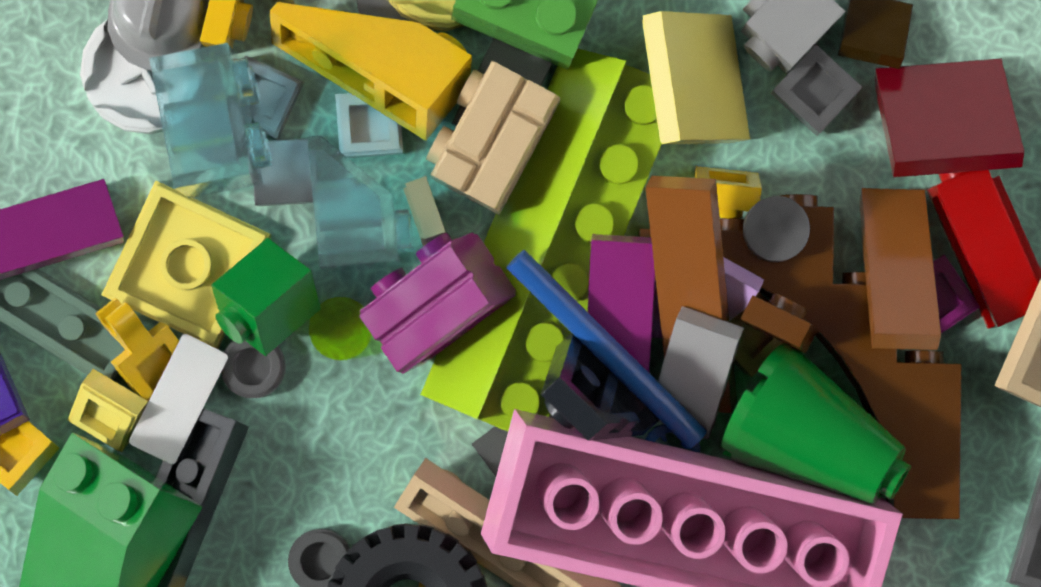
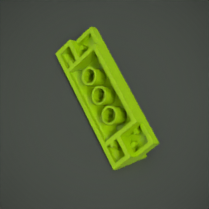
[420,48,662,432]

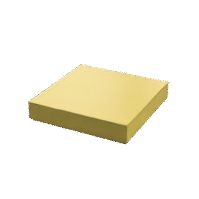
[642,11,750,144]
[101,180,272,349]

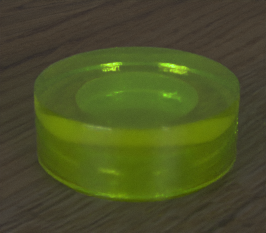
[309,297,373,361]

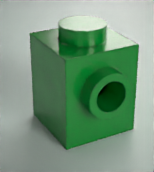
[211,238,321,356]

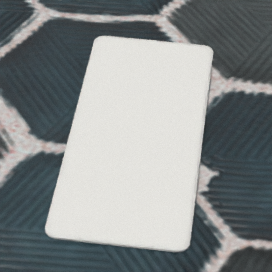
[129,334,228,464]

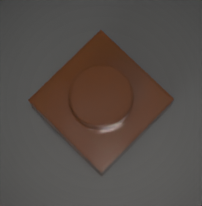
[741,293,817,354]

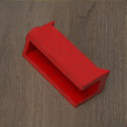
[926,170,1041,329]

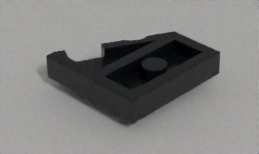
[541,333,660,441]

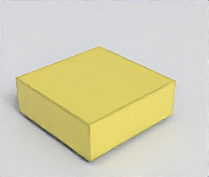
[68,369,148,452]

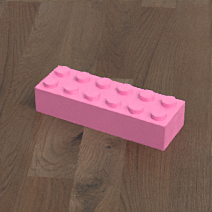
[481,409,903,587]

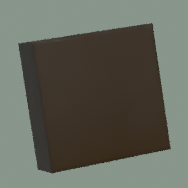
[837,0,913,69]

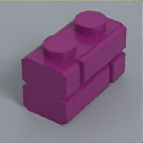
[359,232,516,374]

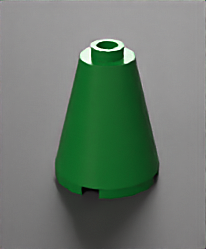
[721,342,911,504]

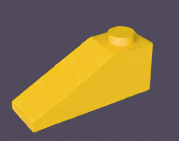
[270,2,472,141]

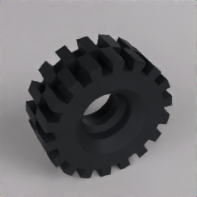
[328,523,488,587]

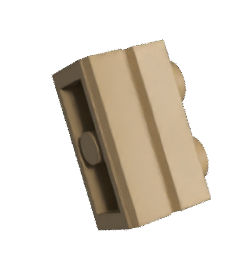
[426,61,560,215]

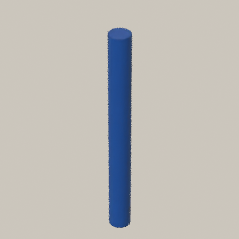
[506,250,707,449]

